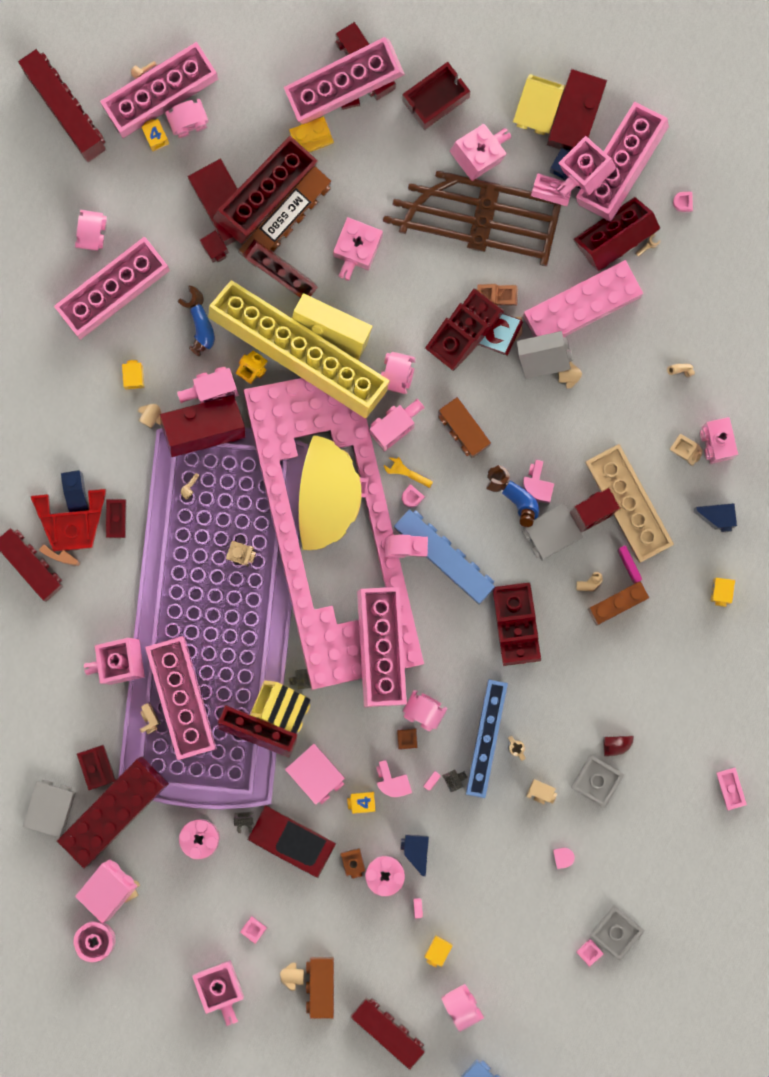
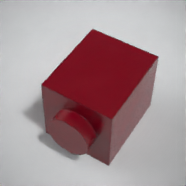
[200,230,229,263]

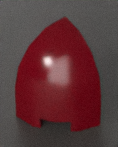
[603,736,634,756]

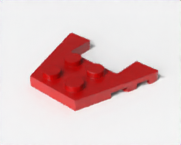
[31,489,106,552]

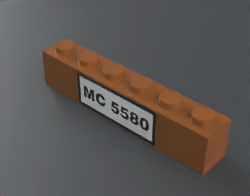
[238,166,331,267]

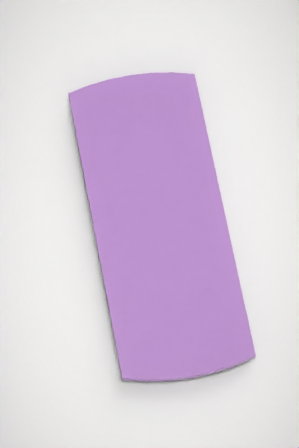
[118,428,309,809]

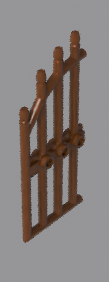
[383,171,561,266]

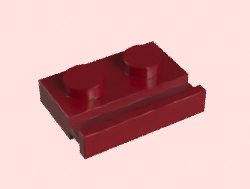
[77,745,116,790]

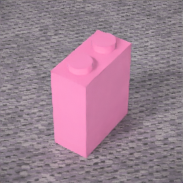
[285,744,345,805]
[75,859,138,924]

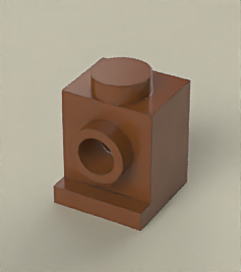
[341,848,366,879]

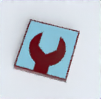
[478,313,523,356]

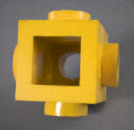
[235,350,268,384]

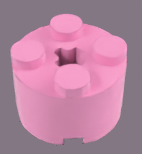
[165,99,209,138]
[75,210,107,251]
[381,352,415,394]
[403,690,448,732]
[179,819,220,859]
[366,856,405,896]
[73,921,116,962]
[442,984,484,1032]

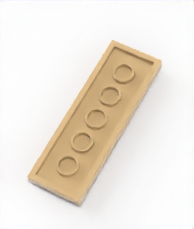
[585,444,674,563]

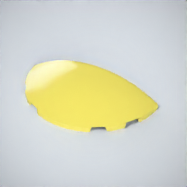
[299,436,362,550]

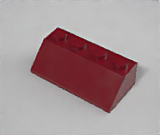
[573,197,661,271]

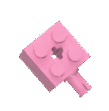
[449,124,511,181]
[556,136,616,198]
[333,217,383,281]
[177,367,239,403]
[370,399,425,452]
[700,417,738,464]
[84,638,145,685]
[192,960,244,1026]

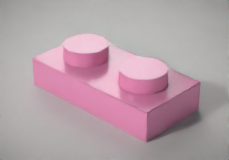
[716,767,747,810]

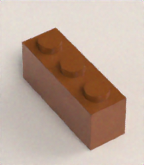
[438,397,491,458]
[588,581,649,626]
[306,957,334,1019]

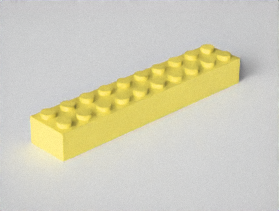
[208,280,389,419]

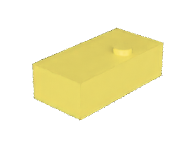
[292,293,373,361]

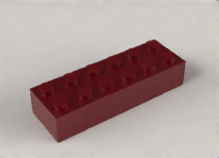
[18,49,106,163]
[213,136,318,244]
[57,756,169,869]

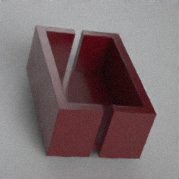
[402,62,470,130]

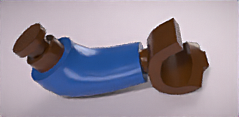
[177,285,215,357]
[486,465,539,527]

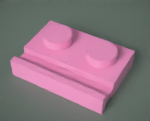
[531,174,572,206]

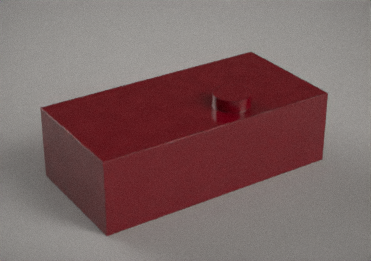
[547,69,607,150]
[187,158,258,246]
[160,395,245,458]
[570,488,620,533]

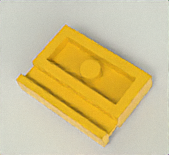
[289,116,334,152]

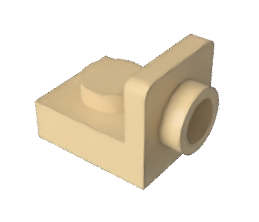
[670,434,703,466]
[226,541,256,566]
[140,703,161,734]

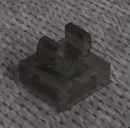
[288,669,311,690]
[442,769,468,792]
[234,812,254,833]

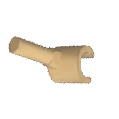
[131,61,157,79]
[635,234,661,257]
[181,473,199,500]

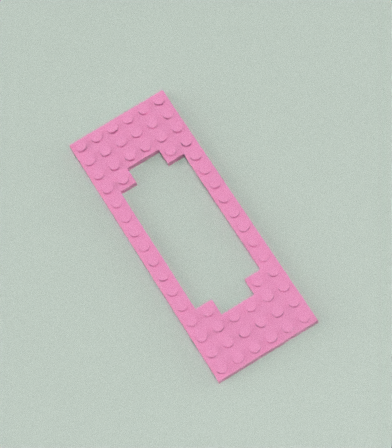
[243,378,424,690]

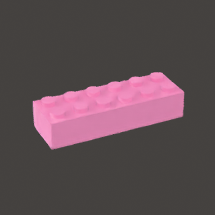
[284,37,405,124]
[100,42,218,139]
[576,102,669,222]
[54,236,170,340]
[523,260,643,338]
[357,587,407,707]
[145,636,217,760]

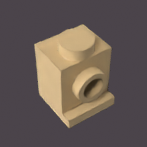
[526,779,557,804]

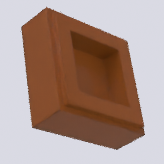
[397,729,418,749]

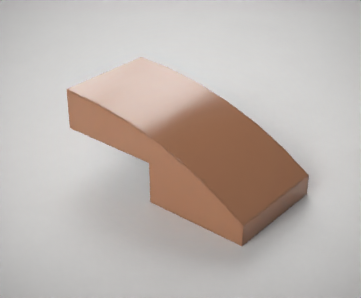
[477,284,518,305]
[39,544,81,566]

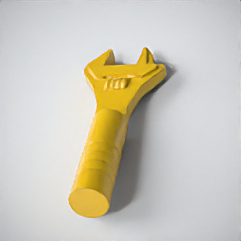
[384,457,433,488]

